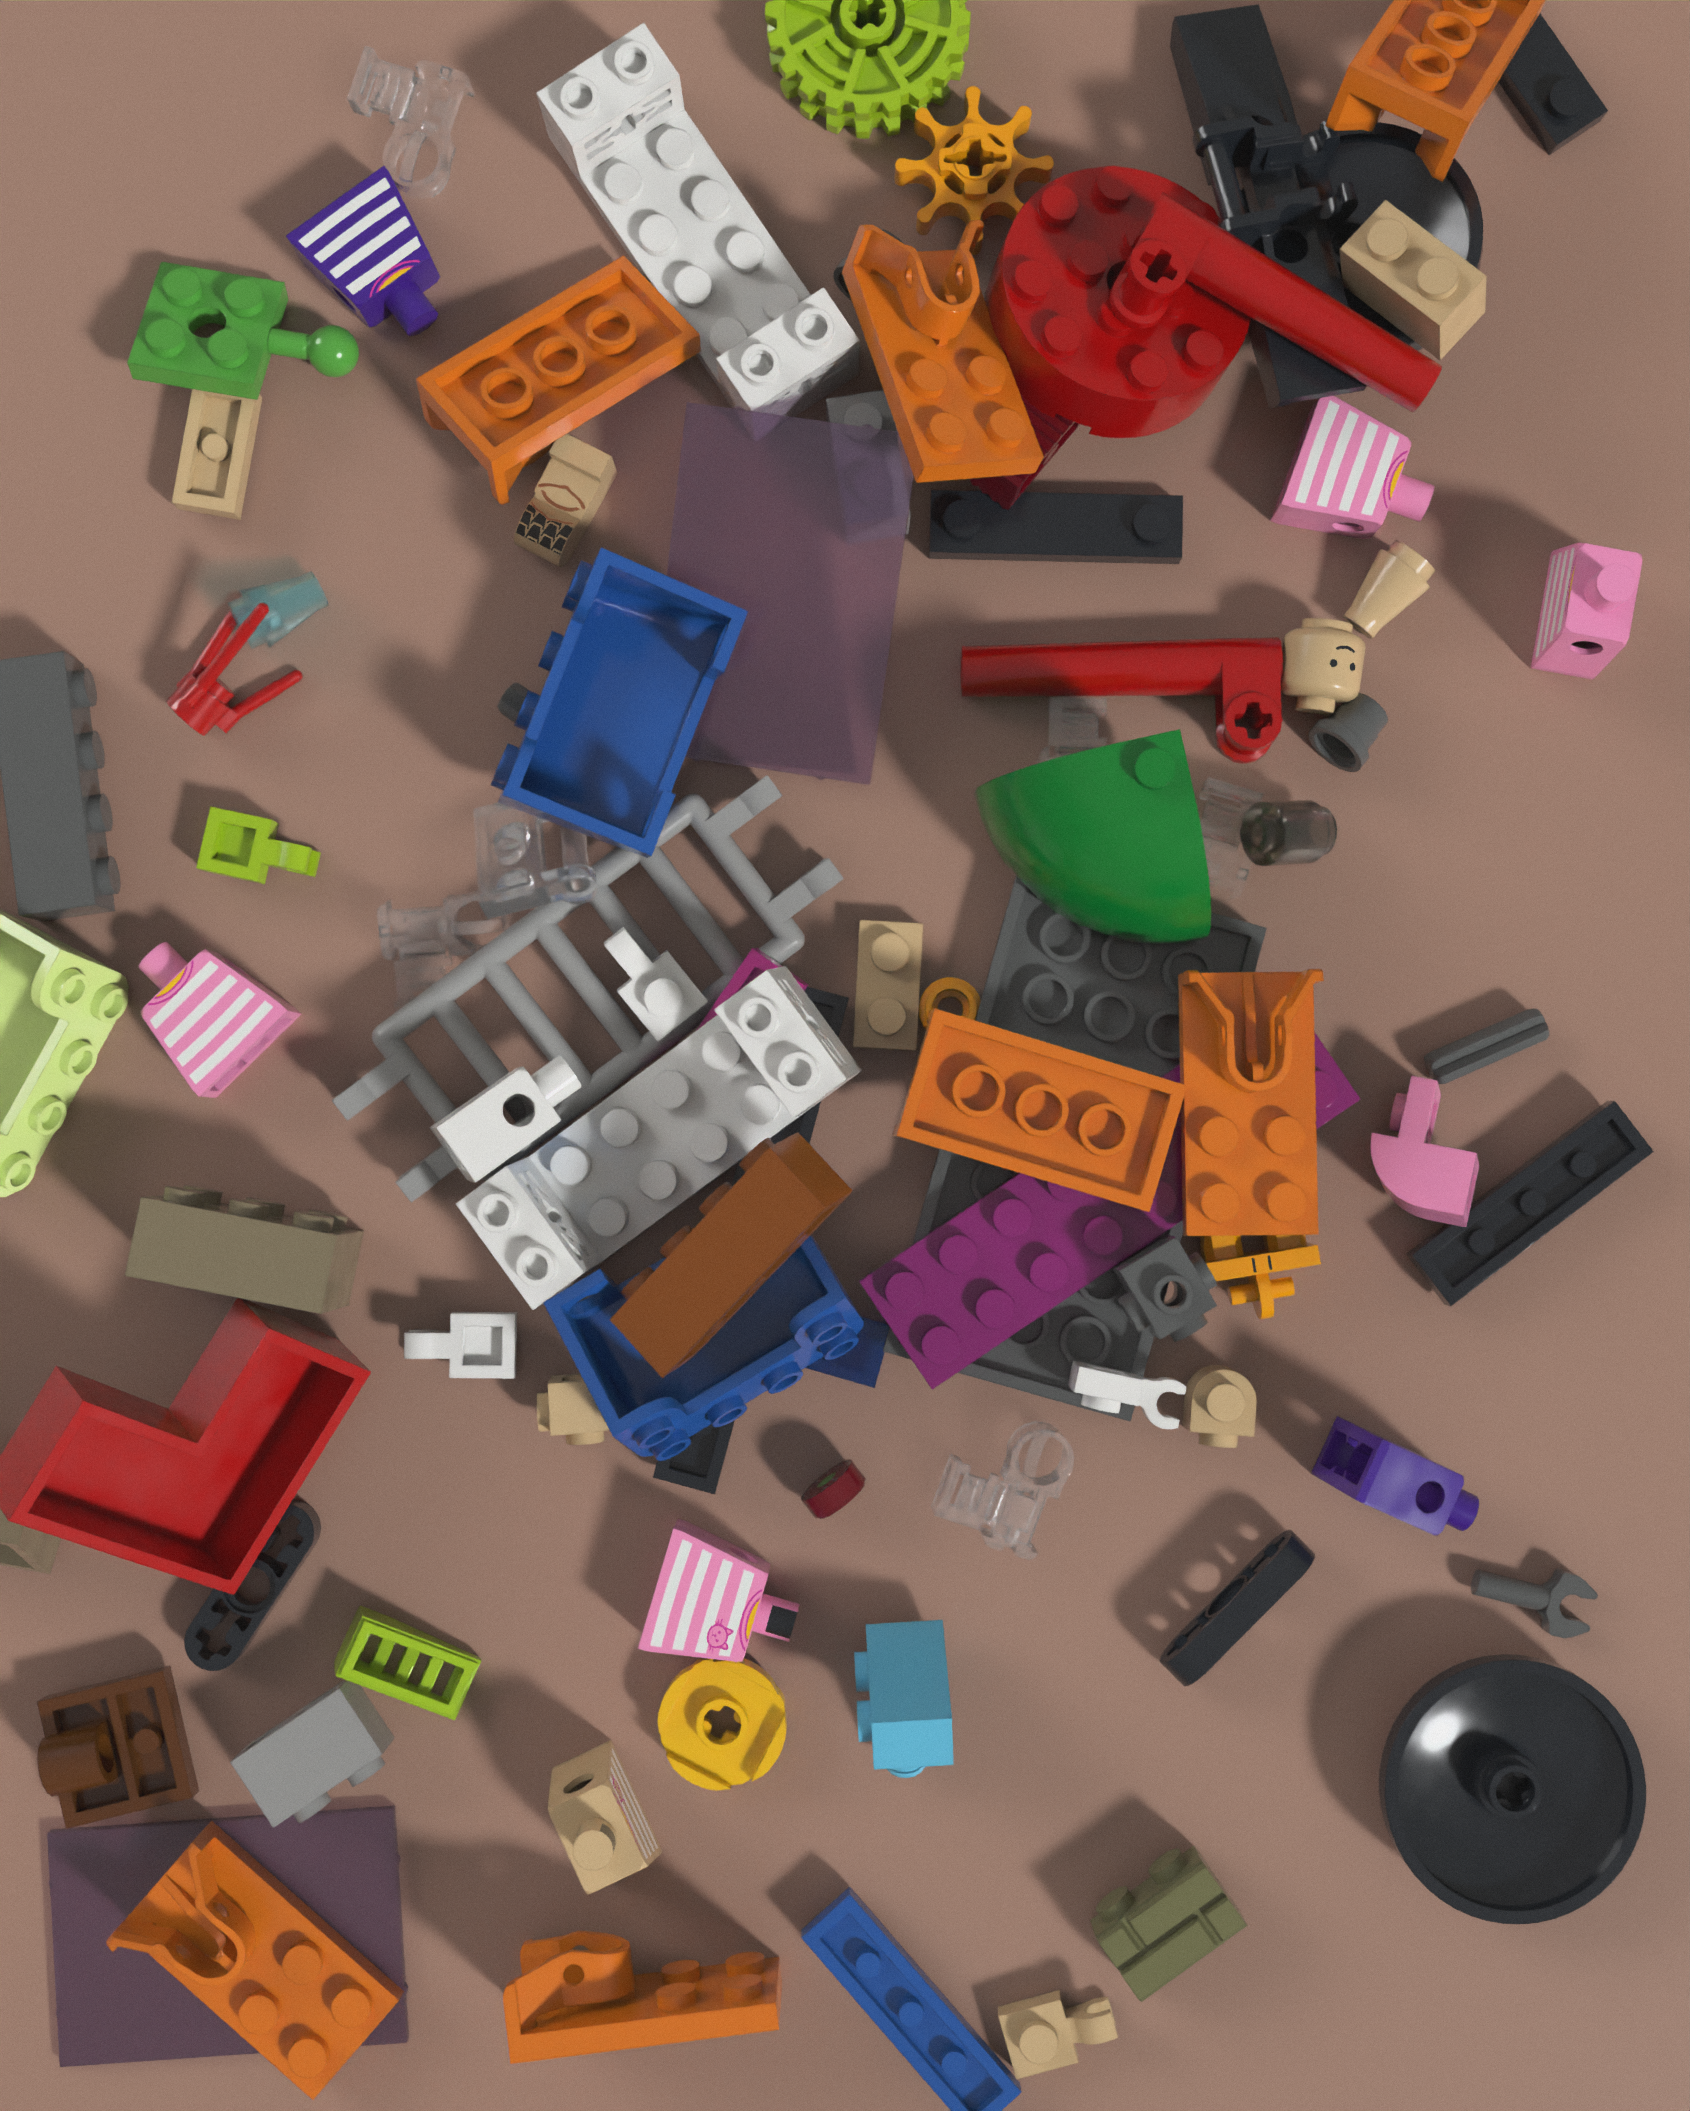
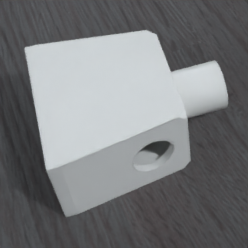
[429,1055,582,1183]

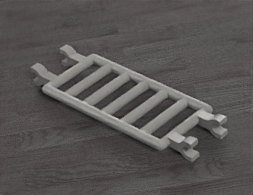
[331,775,844,1203]

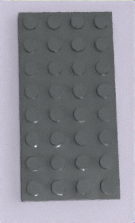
[882,875,1267,1422]

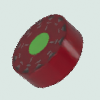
[801,1459,866,1519]

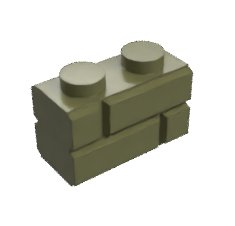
[1090,1846,1248,2002]

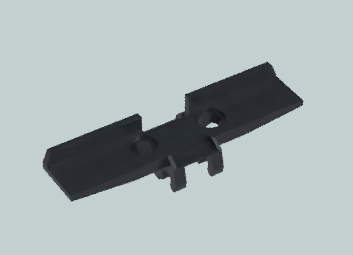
[1170,4,1367,409]

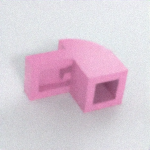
[1370,1076,1479,1227]

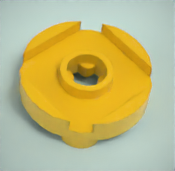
[658,1658,787,1791]

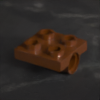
[37,1665,199,1829]

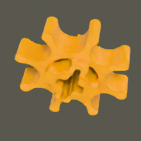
[894,86,1054,255]

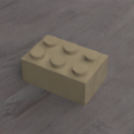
[125,1185,364,1314]

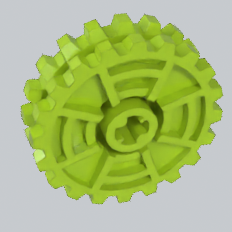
[765,0,971,139]

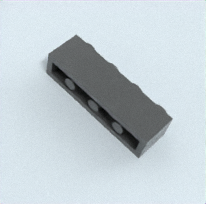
[0,651,121,922]

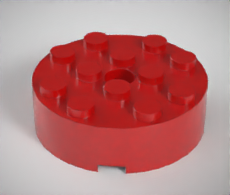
[984,165,1251,438]

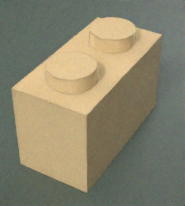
[1340,200,1487,360]

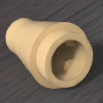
[1343,540,1435,639]

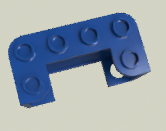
[490,547,748,858]
[543,1234,864,1461]

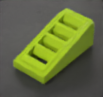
[334,1605,481,1720]

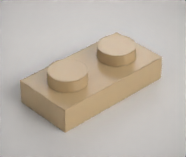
[172,389,262,520]
[853,920,923,1051]

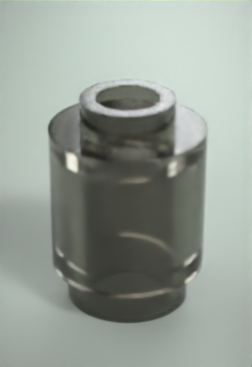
[1240,800,1337,866]

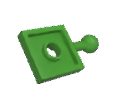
[127,262,359,400]

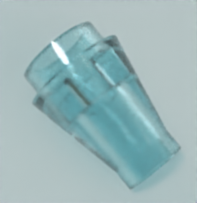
[227,571,329,650]

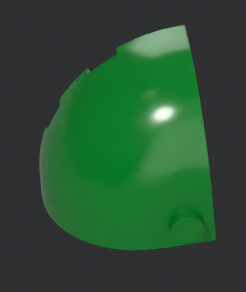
[974,729,1211,944]

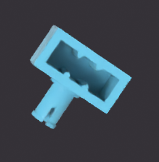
[854,1620,954,1778]

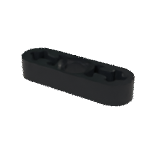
[184,1499,321,1671]
[1160,1530,1315,1686]

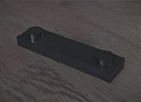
[1498,14,1608,155]
[929,490,1183,564]
[1406,1101,1654,1306]

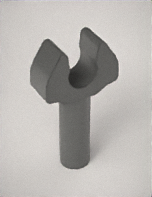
[1471,1568,1598,1638]

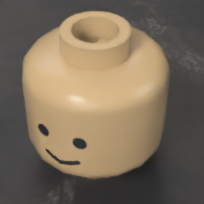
[1281,618,1366,715]

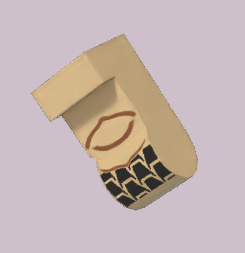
[514,434,618,567]

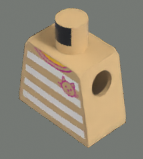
[548,1740,662,1895]

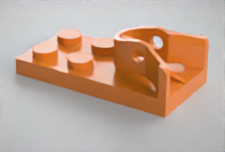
[1325,0,1546,182]
[842,220,1044,483]
[416,255,701,505]
[1178,969,1324,1236]
[892,1008,1187,1212]
[106,1821,404,2100]
[503,1930,782,2064]

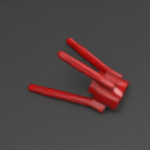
[166,596,303,736]

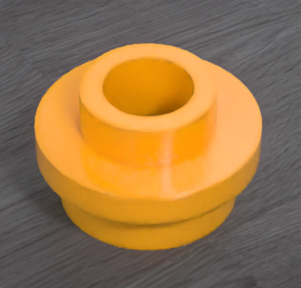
[918,977,981,1029]

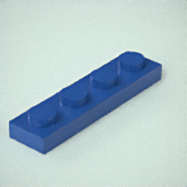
[801,1887,1022,2111]

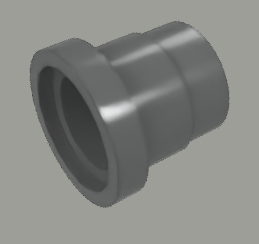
[1308,693,1388,772]

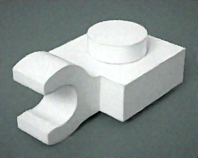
[603,926,708,1041]
[404,1312,517,1379]
[1068,1360,1187,1430]

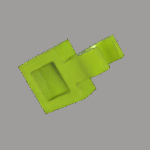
[196,806,321,885]

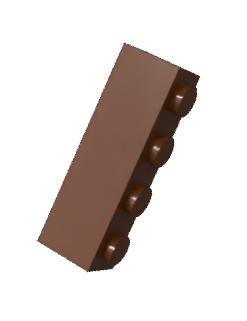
[609,1132,853,1378]

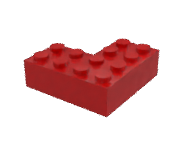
[0,1298,371,1595]

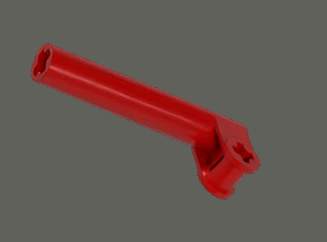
[1109,192,1442,412]
[960,637,1283,764]

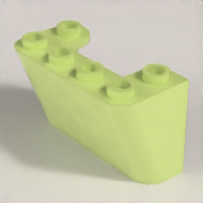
[0,908,129,1197]

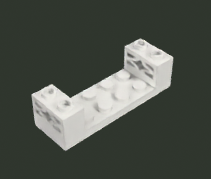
[536,23,860,443]
[456,966,862,1310]

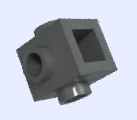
[1112,1235,1217,1342]

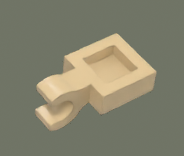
[998,1990,1118,2080]

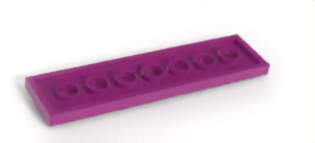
[859,1031,1361,1390]

